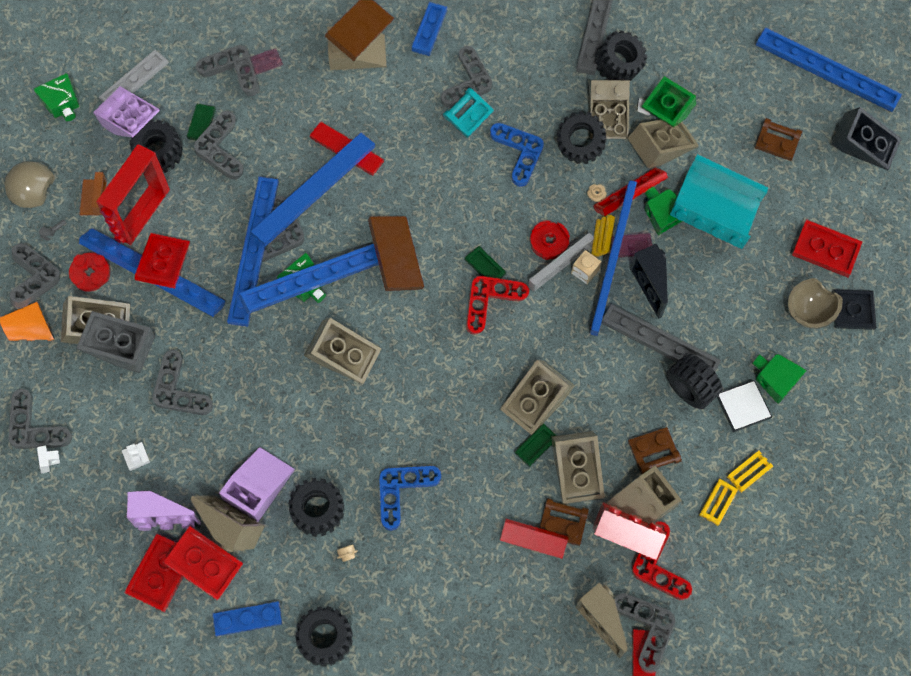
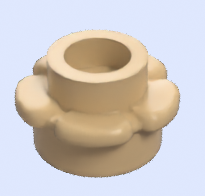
[587,184,607,202]
[337,544,358,562]

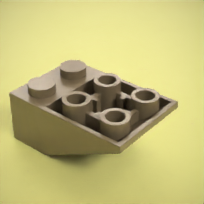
[588,80,630,139]
[606,466,682,524]

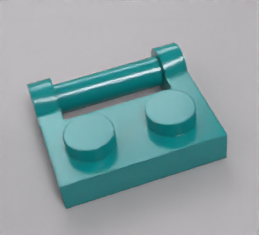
[443,87,494,138]

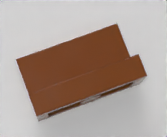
[79,172,107,215]

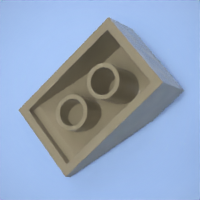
[327,26,387,70]
[628,120,699,168]
[61,296,130,344]
[304,318,381,384]
[500,360,575,435]
[551,431,605,504]
[191,496,265,552]
[575,583,628,659]

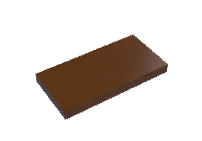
[325,0,394,61]
[368,216,424,291]

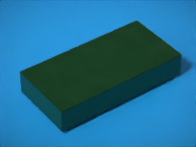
[187,104,216,141]
[464,246,506,279]
[514,423,557,468]

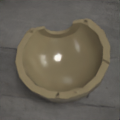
[4,161,55,208]
[788,278,843,329]

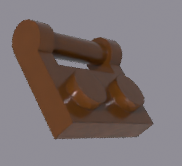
[755,118,803,161]
[628,427,682,475]
[540,498,589,546]

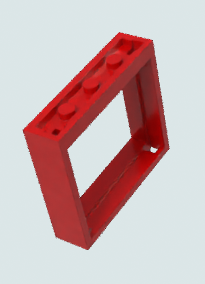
[96,144,170,245]

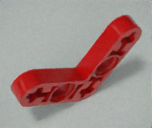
[466,276,529,335]
[632,521,692,600]

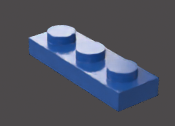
[412,2,447,56]
[213,602,282,637]

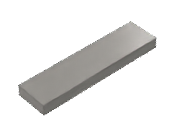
[99,50,169,102]
[528,233,594,292]

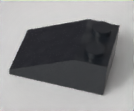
[832,107,902,170]
[630,243,668,319]

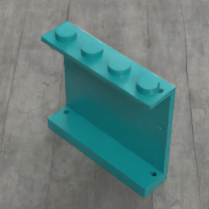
[670,154,768,249]

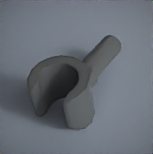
[39,219,66,241]

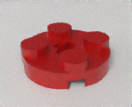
[530,220,570,260]
[69,253,110,292]

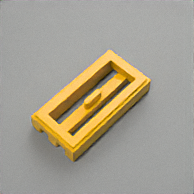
[591,214,615,257]
[727,451,773,493]
[699,479,738,526]

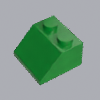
[642,76,696,128]

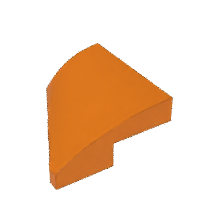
[0,302,54,341]

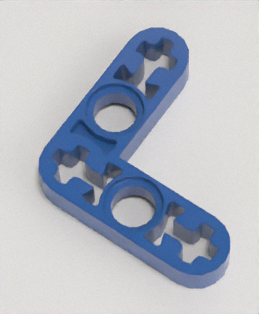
[490,123,544,187]
[379,466,441,531]

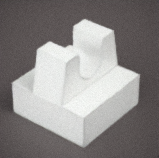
[122,442,150,471]
[37,446,60,474]

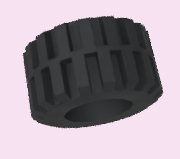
[595,31,647,81]
[557,111,606,164]
[129,120,183,173]
[666,353,723,410]
[288,478,344,537]
[295,606,353,667]

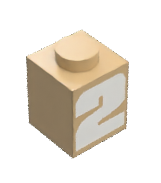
[571,250,602,285]

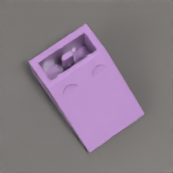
[93,86,160,138]
[219,447,295,522]
[127,491,201,531]

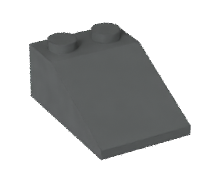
[76,311,155,373]

